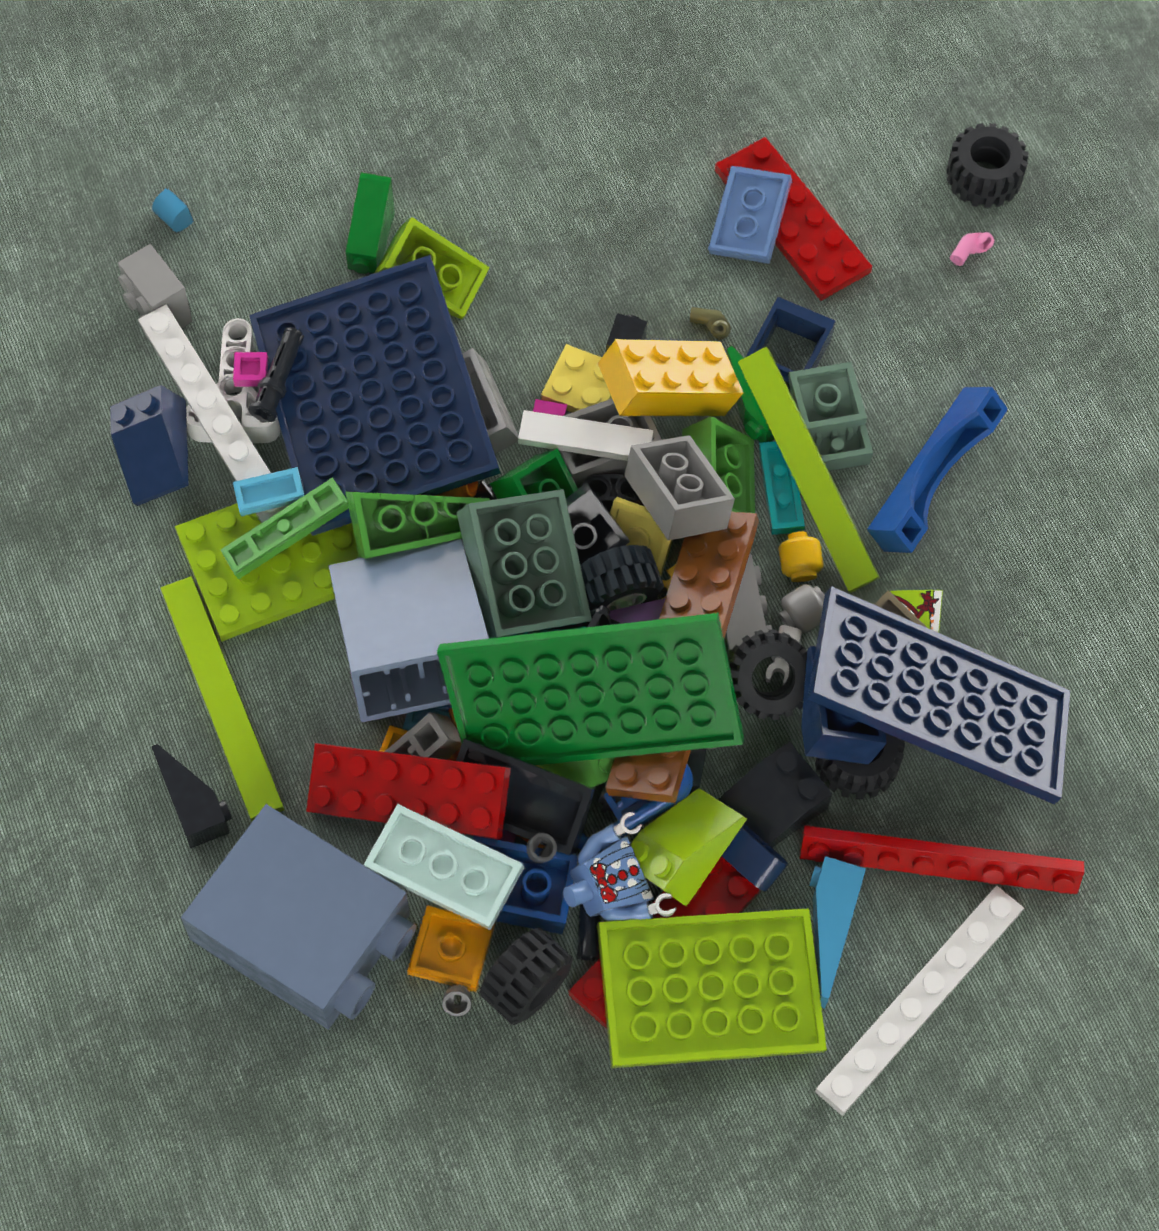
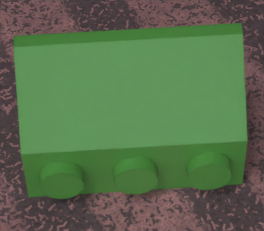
[682,416,755,513]

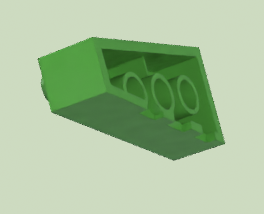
[345,491,489,559]

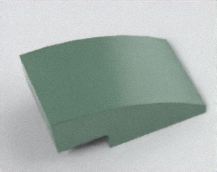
[788,361,873,471]

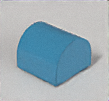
[152,189,193,232]

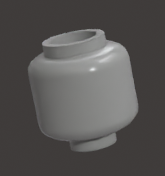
[779,584,825,634]

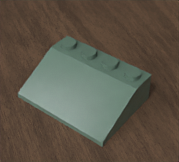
[457,489,592,638]

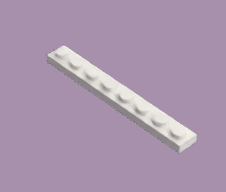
[138,304,289,523]
[815,885,1024,1116]

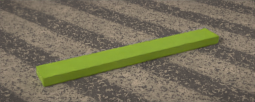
[738,347,880,593]
[160,576,284,822]

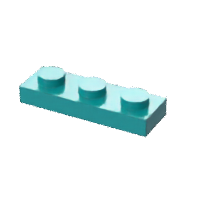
[759,442,805,535]

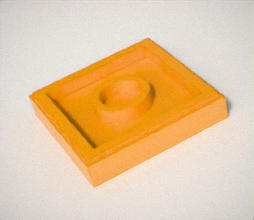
[407,905,495,992]

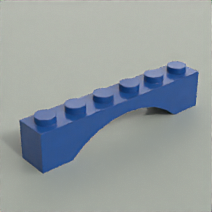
[867,387,1008,553]

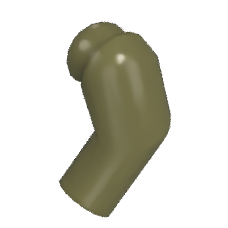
[689,307,731,339]

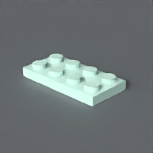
[364,804,524,930]

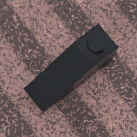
[151,744,232,849]

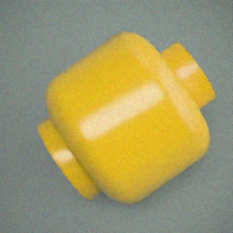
[778,531,824,582]

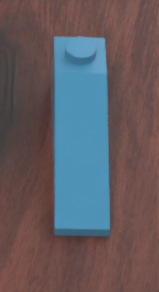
[809,856,866,1009]

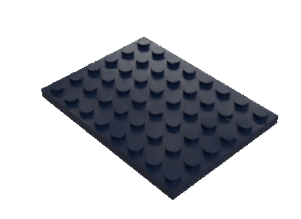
[249,255,501,536]

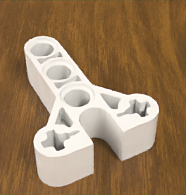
[186,318,281,443]

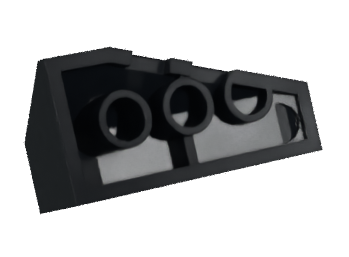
[566,483,630,565]

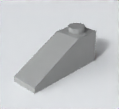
[385,712,462,760]

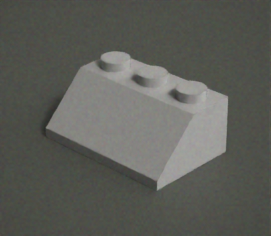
[462,348,518,454]

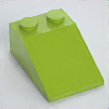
[375,216,490,319]
[631,788,747,906]

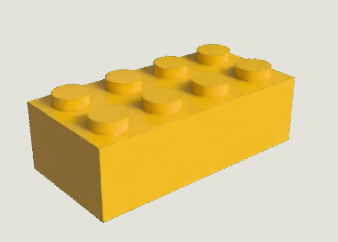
[598,339,743,416]

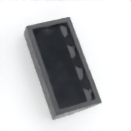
[456,738,594,856]

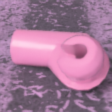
[950,232,994,266]

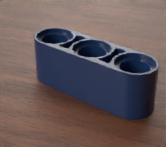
[722,823,788,892]

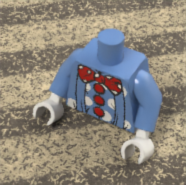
[563,812,676,922]

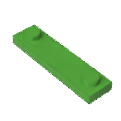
[220,477,349,579]

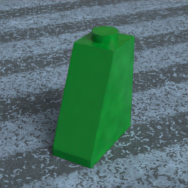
[345,172,395,274]

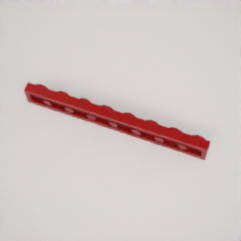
[800,825,1084,894]

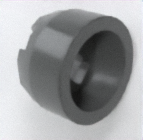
[526,833,557,863]
[442,985,472,1016]

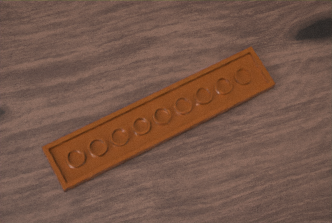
[605,512,759,803]

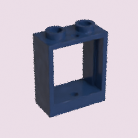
[746,297,836,393]

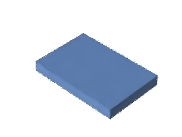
[708,166,792,264]

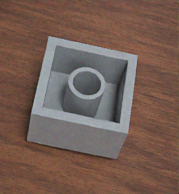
[118,244,193,328]

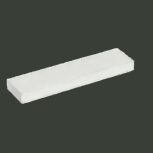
[518,410,653,461]

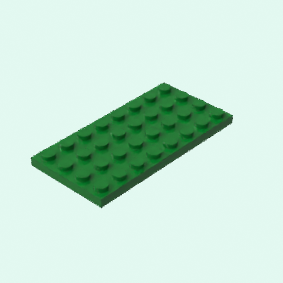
[437,613,744,765]

